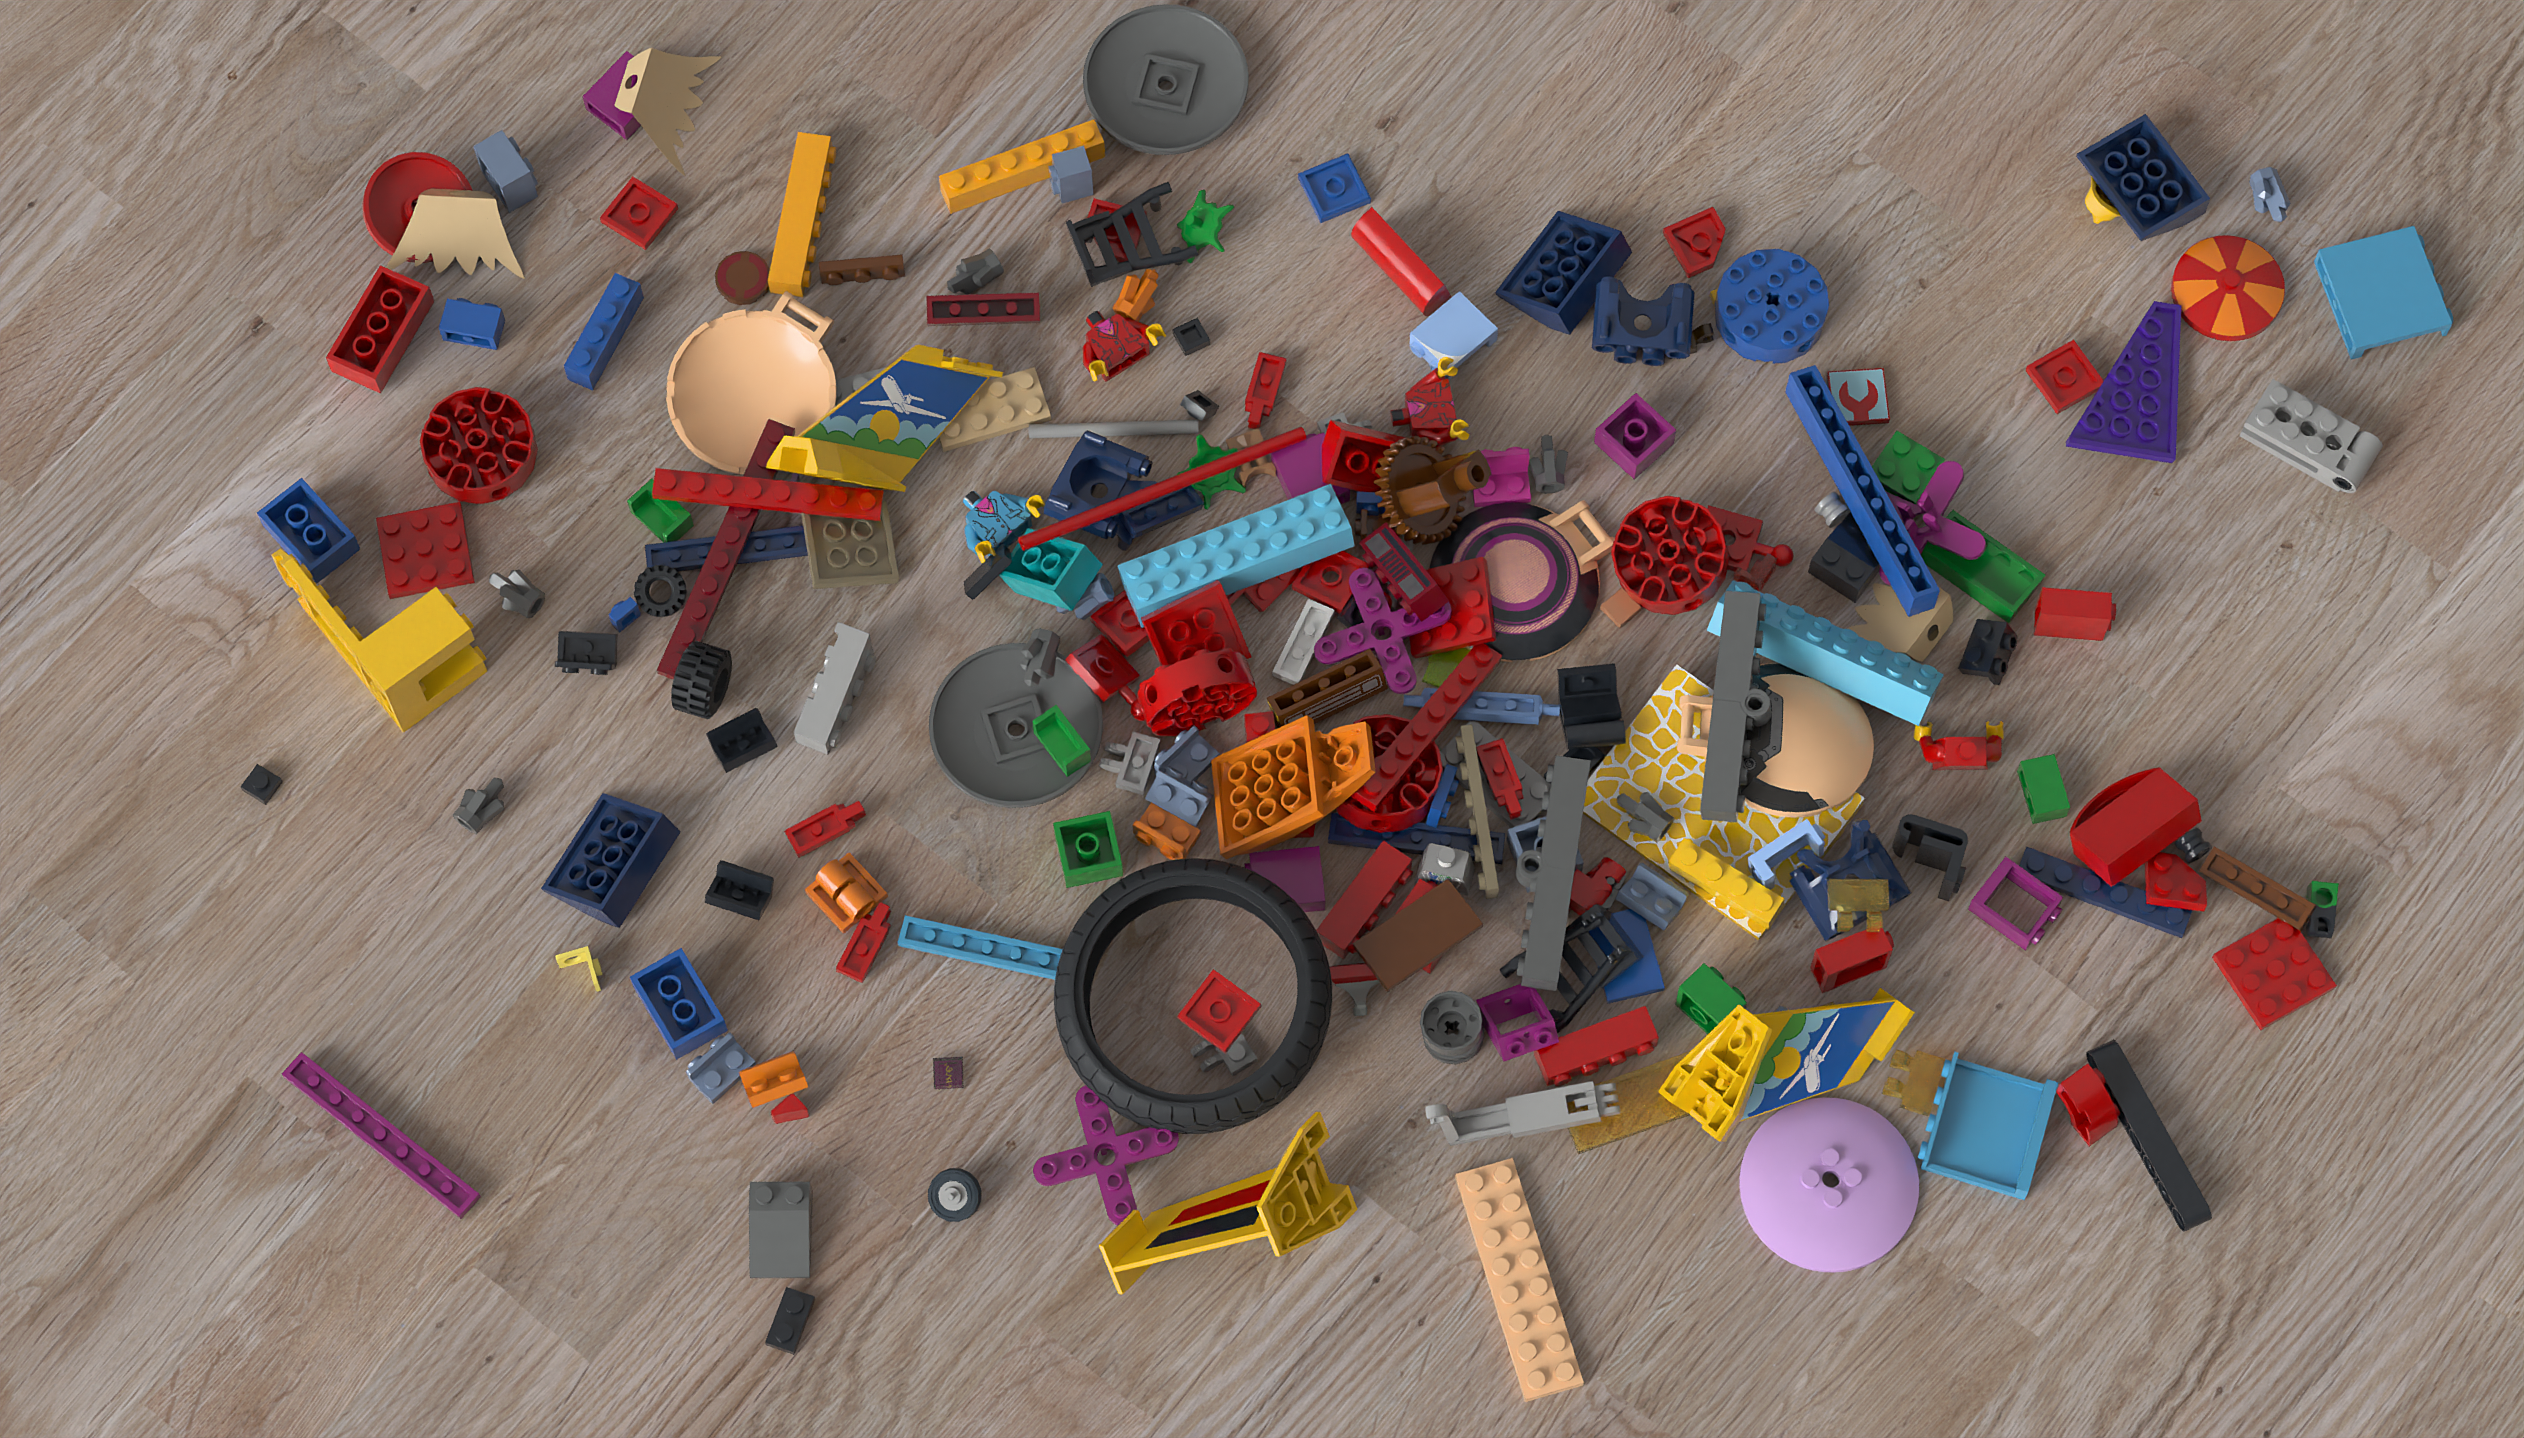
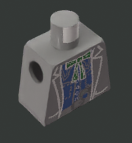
[1414,843,1475,896]

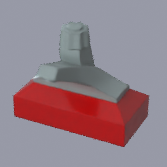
[1330,963,1380,1016]

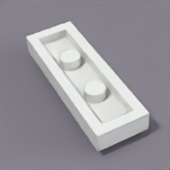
[1272,599,1334,685]

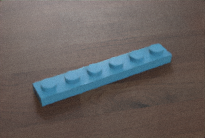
[898,915,1063,980]

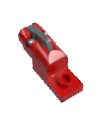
[1568,857,1626,916]

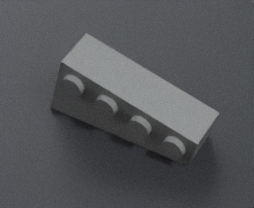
[794,622,876,755]

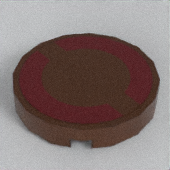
[715,251,770,305]

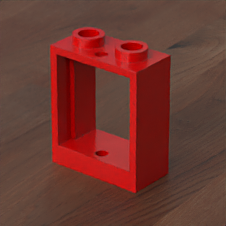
[1810,924,1894,994]

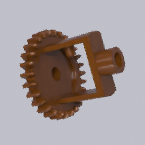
[1374,436,1492,545]

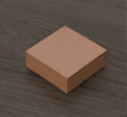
[1600,588,1641,628]

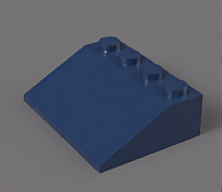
[2076,114,2210,241]
[1495,211,1632,335]
[541,793,681,928]

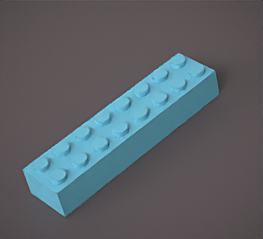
[1117,484,1355,628]
[1707,580,1944,726]

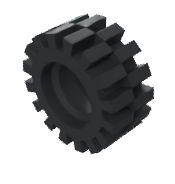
[634,565,687,617]

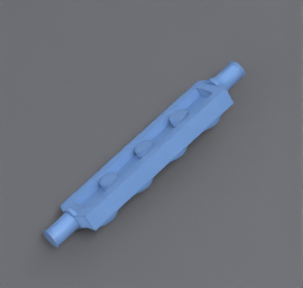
[1403,688,1560,725]

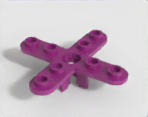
[1879,461,1986,586]
[1314,568,1452,694]
[1033,1085,1179,1225]

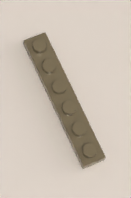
[1455,724,1499,899]

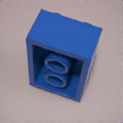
[257,478,360,584]
[630,948,728,1060]

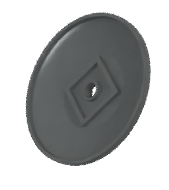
[1083,4,1249,155]
[929,643,1103,808]

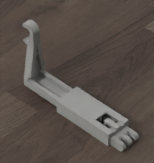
[1425,1081,1621,1146]

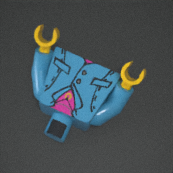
[963,491,1045,563]

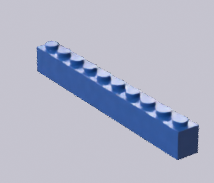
[1785,365,1940,617]

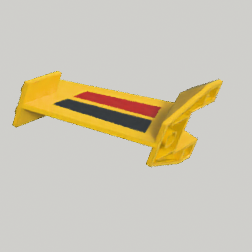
[1099,1112,1358,1294]

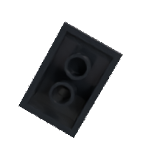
[1808,512,1880,603]

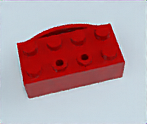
[2069,767,2202,887]

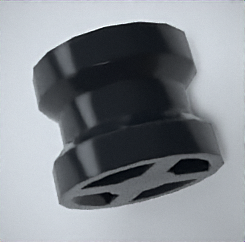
[2175,828,2212,864]

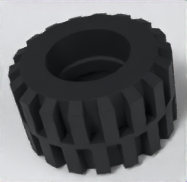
[671,640,732,719]

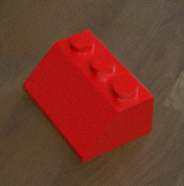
[1322,420,1406,492]

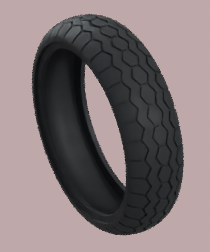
[1054,858,1332,1134]

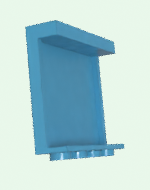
[2314,226,2453,360]
[1918,1051,2058,1200]

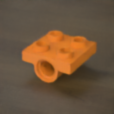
[805,852,888,934]

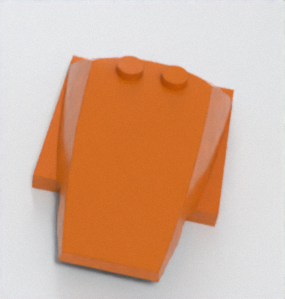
[1211,715,1376,860]

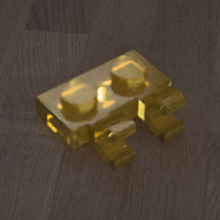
[1827,879,1889,932]
[1882,1049,1945,1116]

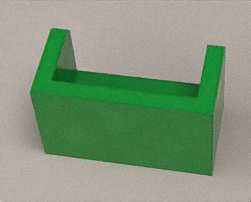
[627,478,694,543]
[1032,705,1091,777]
[2017,754,2070,824]

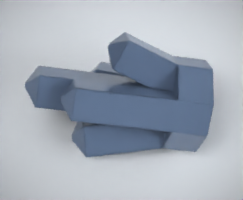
[2249,167,2291,223]
[1056,573,1114,620]

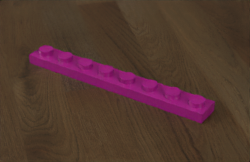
[282,1052,481,1219]

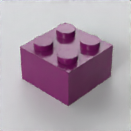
[1594,393,1676,480]

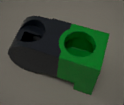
[2306,881,2339,939]

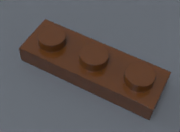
[819,254,905,285]

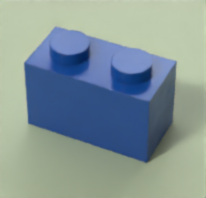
[439,298,506,350]

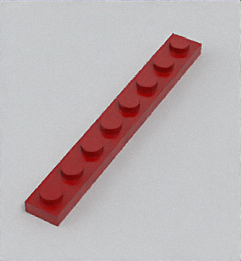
[652,468,884,521]
[1351,643,1502,812]

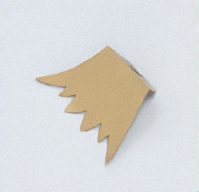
[614,48,721,176]
[386,189,525,279]
[1847,583,1953,662]

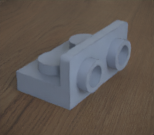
[1154,725,1220,783]
[1145,766,1214,827]
[1615,863,1689,930]
[686,1032,757,1104]

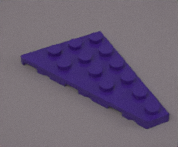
[2066,301,2181,463]

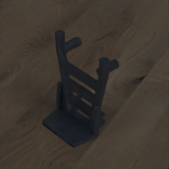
[1066,182,1199,287]
[1499,903,1644,1033]

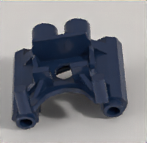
[1592,277,1695,366]
[1044,430,1157,551]
[1789,818,1912,941]

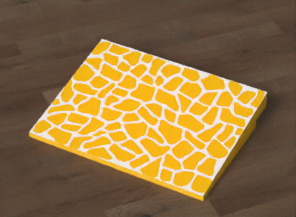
[1583,664,1865,940]

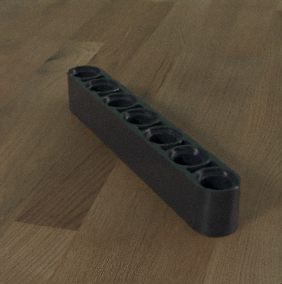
[2086,1039,2212,1232]

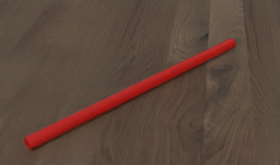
[1018,427,1306,551]

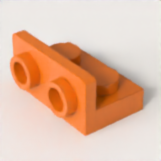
[1133,803,1201,860]
[739,1051,808,1108]

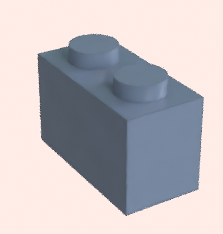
[1048,146,1094,203]

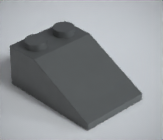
[749,1182,813,1278]

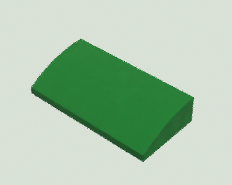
[1921,510,2046,623]

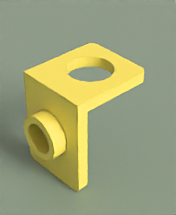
[555,946,603,992]

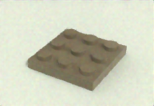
[801,501,899,589]

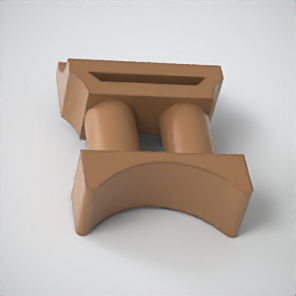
[1226,428,1276,487]

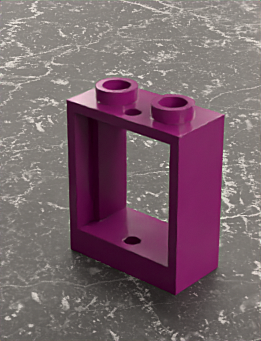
[1968,856,2063,951]
[1476,984,1559,1062]

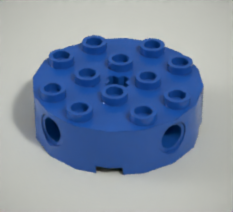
[1715,249,1829,364]

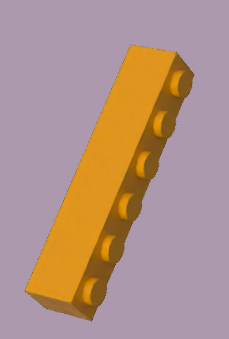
[939,119,1105,214]
[768,132,836,297]

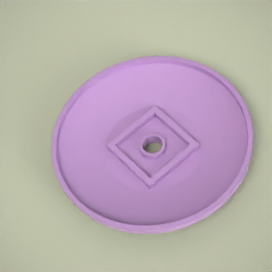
[1739,1097,1919,1273]

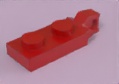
[1245,352,1287,429]
[1476,738,1524,820]
[784,801,866,858]
[836,902,892,983]

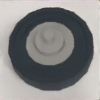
[928,1168,982,1222]

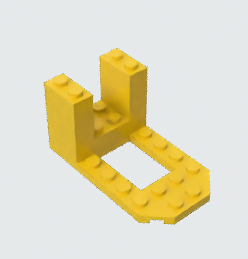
[271,548,487,733]

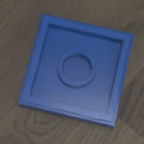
[1298,153,1371,223]

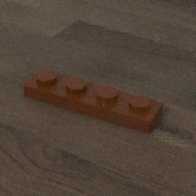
[2199,846,2317,932]

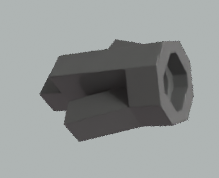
[947,248,1004,295]
[1529,435,1568,494]
[489,569,545,618]
[1020,628,1060,687]
[453,777,504,834]
[1617,792,1674,843]

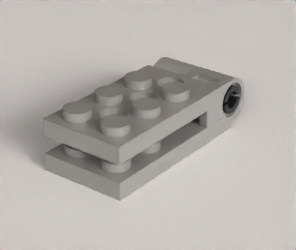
[2240,379,2383,493]

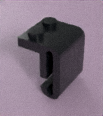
[1557,663,1626,750]
[1892,814,1968,902]

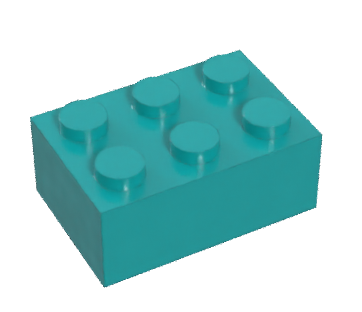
[999,528,1103,611]

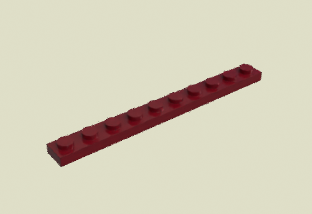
[657,419,795,679]

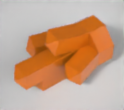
[1113,269,1159,322]

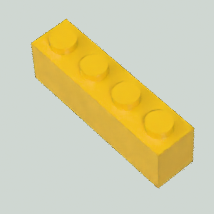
[1668,838,1785,930]

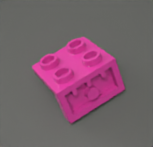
[1472,447,1531,508]

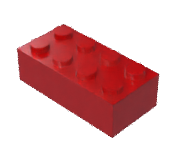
[326,265,434,393]

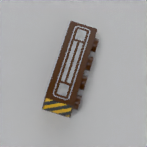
[1267,649,1388,728]

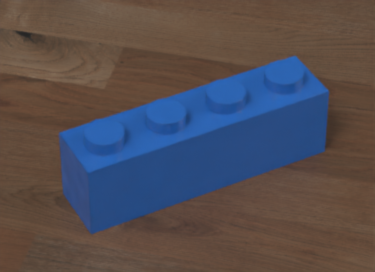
[564,273,644,390]

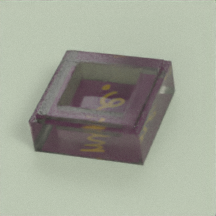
[933,1057,964,1089]

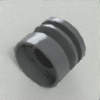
[1420,991,1485,1065]

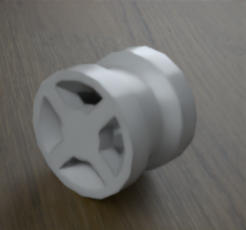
[1814,492,1850,528]

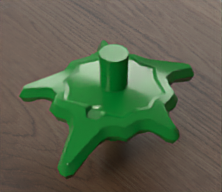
[1177,189,1234,263]
[1177,434,1246,510]

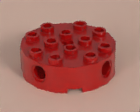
[420,387,538,504]
[1611,496,1729,615]
[1137,648,1257,736]
[1335,714,1443,833]

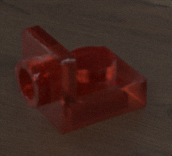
[1733,553,1777,592]

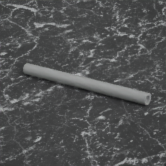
[1029,420,1199,439]

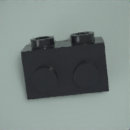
[1958,619,2018,685]
[555,631,618,675]
[706,708,778,773]
[705,860,774,921]

